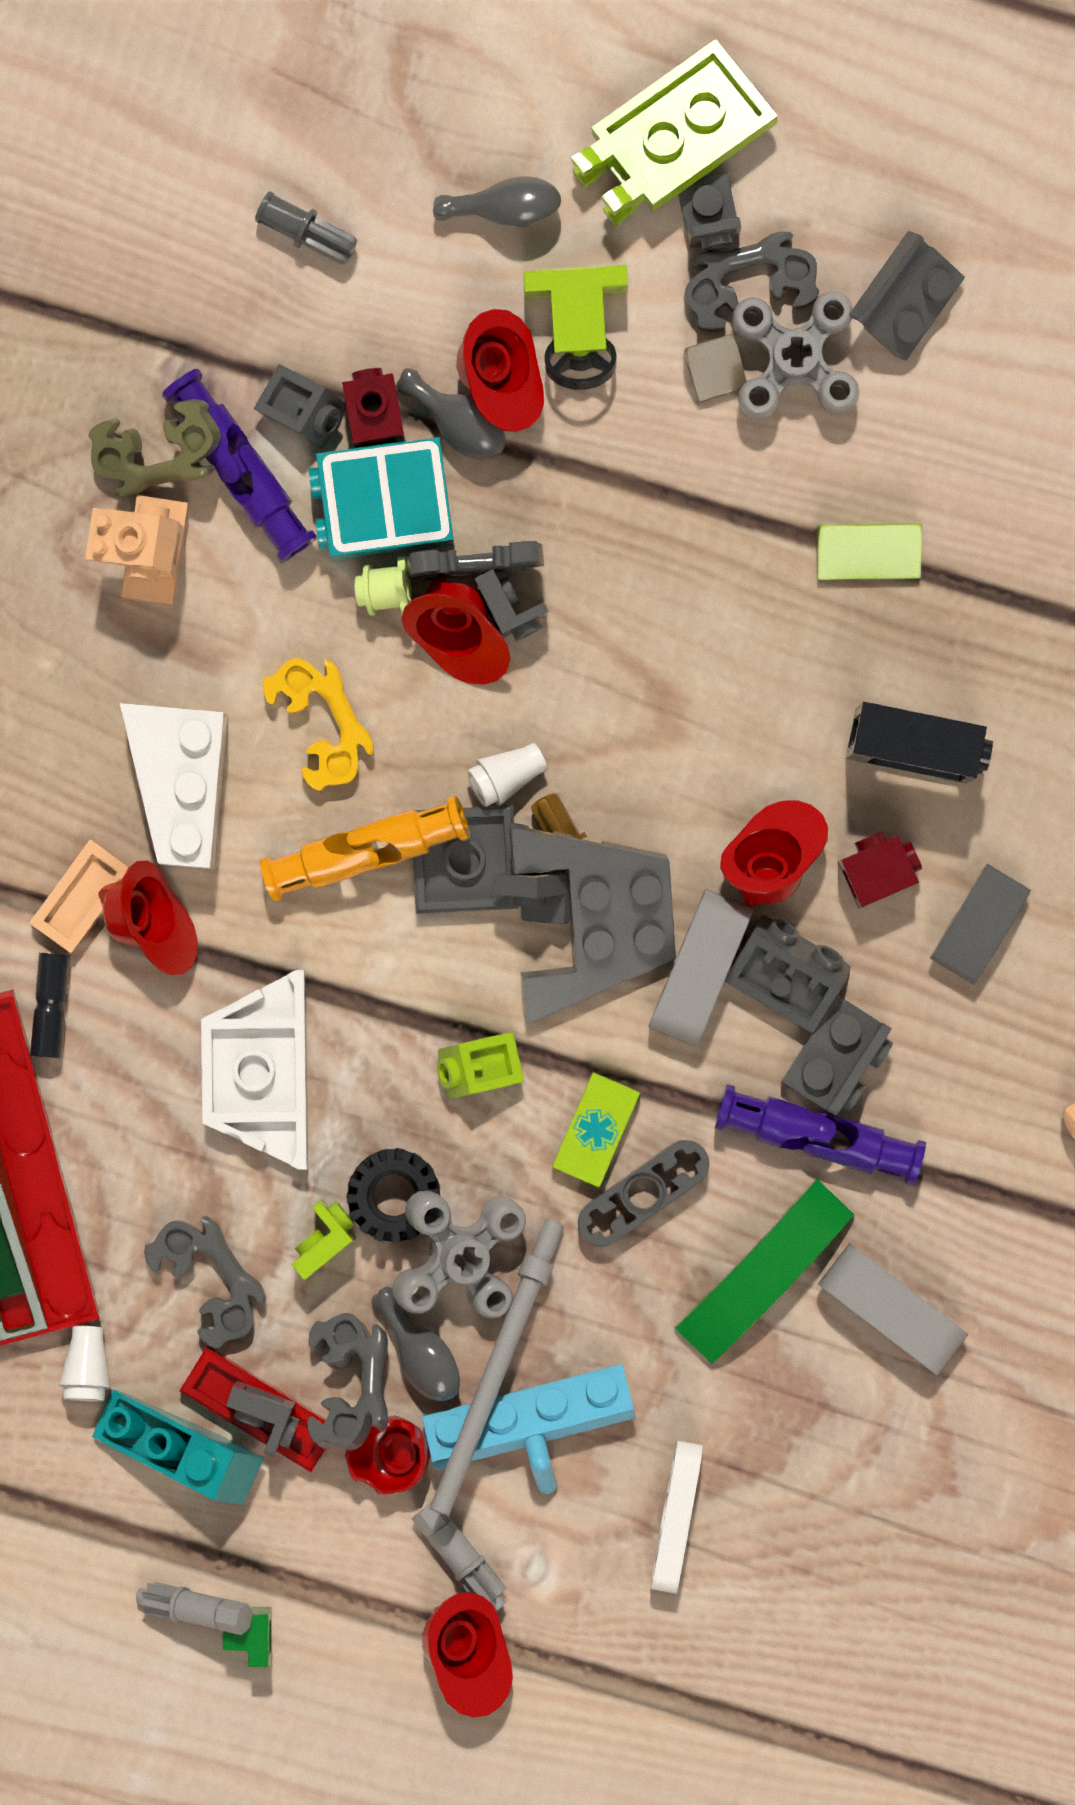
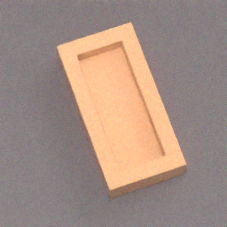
[29,840,128,954]

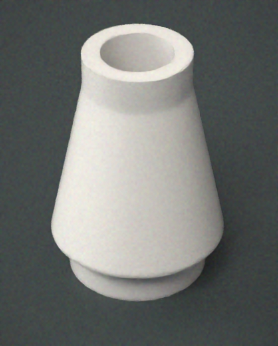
[467,743,547,807]
[59,1326,110,1402]

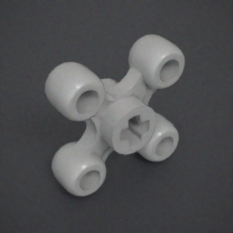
[731,291,859,420]
[392,1190,526,1319]

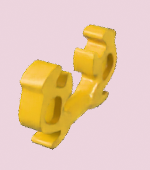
[263,658,374,792]

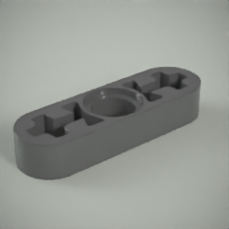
[578,1140,710,1247]

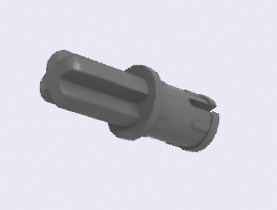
[255,191,357,264]

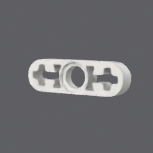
[650,1440,703,1594]

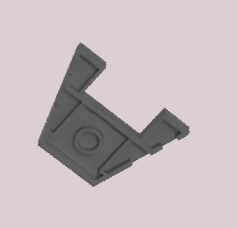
[509,823,676,1023]

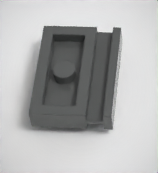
[849,231,965,361]

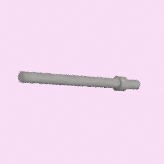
[429,1219,564,1517]

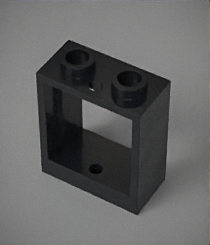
[845,701,993,783]

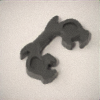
[684,232,819,332]
[406,541,544,581]
[144,1216,266,1349]
[308,1313,388,1451]

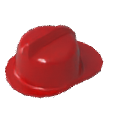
[456,309,544,432]
[401,577,511,685]
[720,800,828,908]
[98,861,198,976]
[422,1592,513,1718]

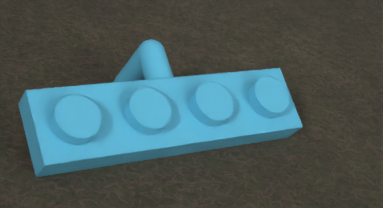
[422,1364,636,1494]

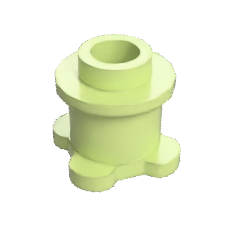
[354,556,415,616]

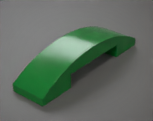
[674,1178,855,1364]

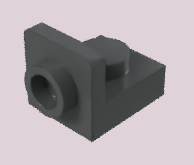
[678,172,742,251]
[254,364,346,448]
[474,569,549,641]
[493,871,570,925]
[226,1381,300,1457]

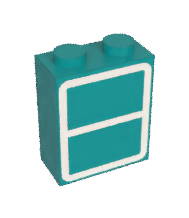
[308,437,454,562]

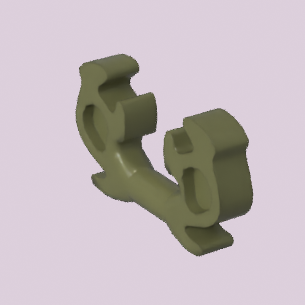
[88,399,221,497]

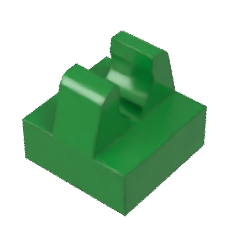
[222,1607,272,1667]

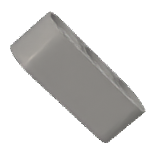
[648,889,753,1047]
[818,1243,969,1375]

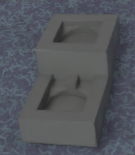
[930,863,1031,985]

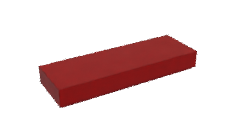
[179,1346,326,1473]

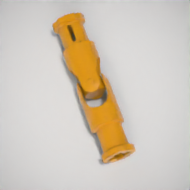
[260,796,470,902]

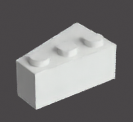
[120,703,228,870]

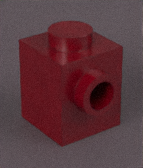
[342,368,406,448]
[838,831,922,909]

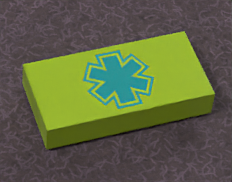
[552,1072,640,1187]

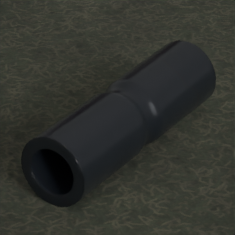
[30,952,70,1058]

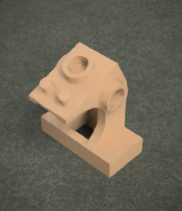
[85,495,189,606]

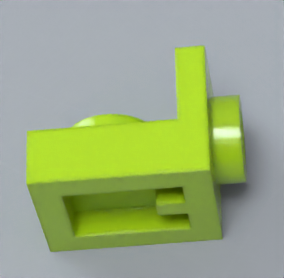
[437,1032,525,1099]
[291,1199,355,1280]

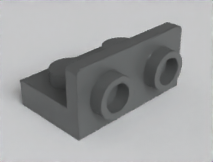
[725,915,851,1033]
[781,995,893,1116]

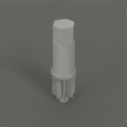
[412,1502,507,1611]
[136,1582,253,1635]

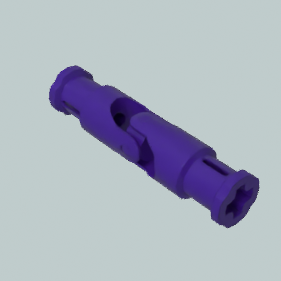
[162,368,317,563]
[714,1084,926,1186]

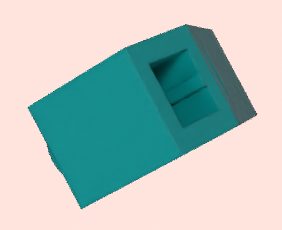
[92,1389,264,1505]

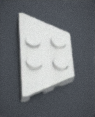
[201,970,308,1170]

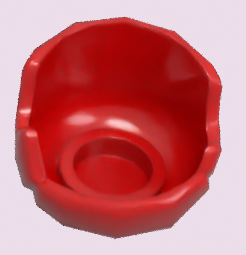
[345,1415,431,1495]

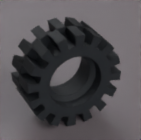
[346,1148,440,1243]

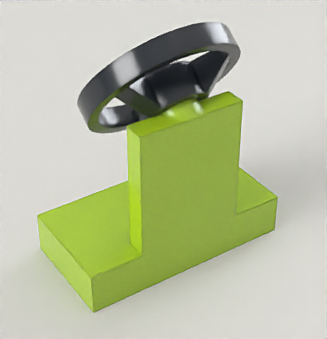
[524,265,628,390]

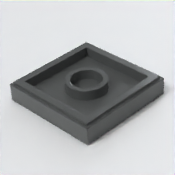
[413,805,519,914]

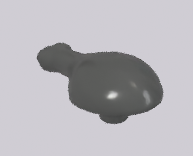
[433,176,561,227]
[396,368,506,460]
[371,1286,460,1401]

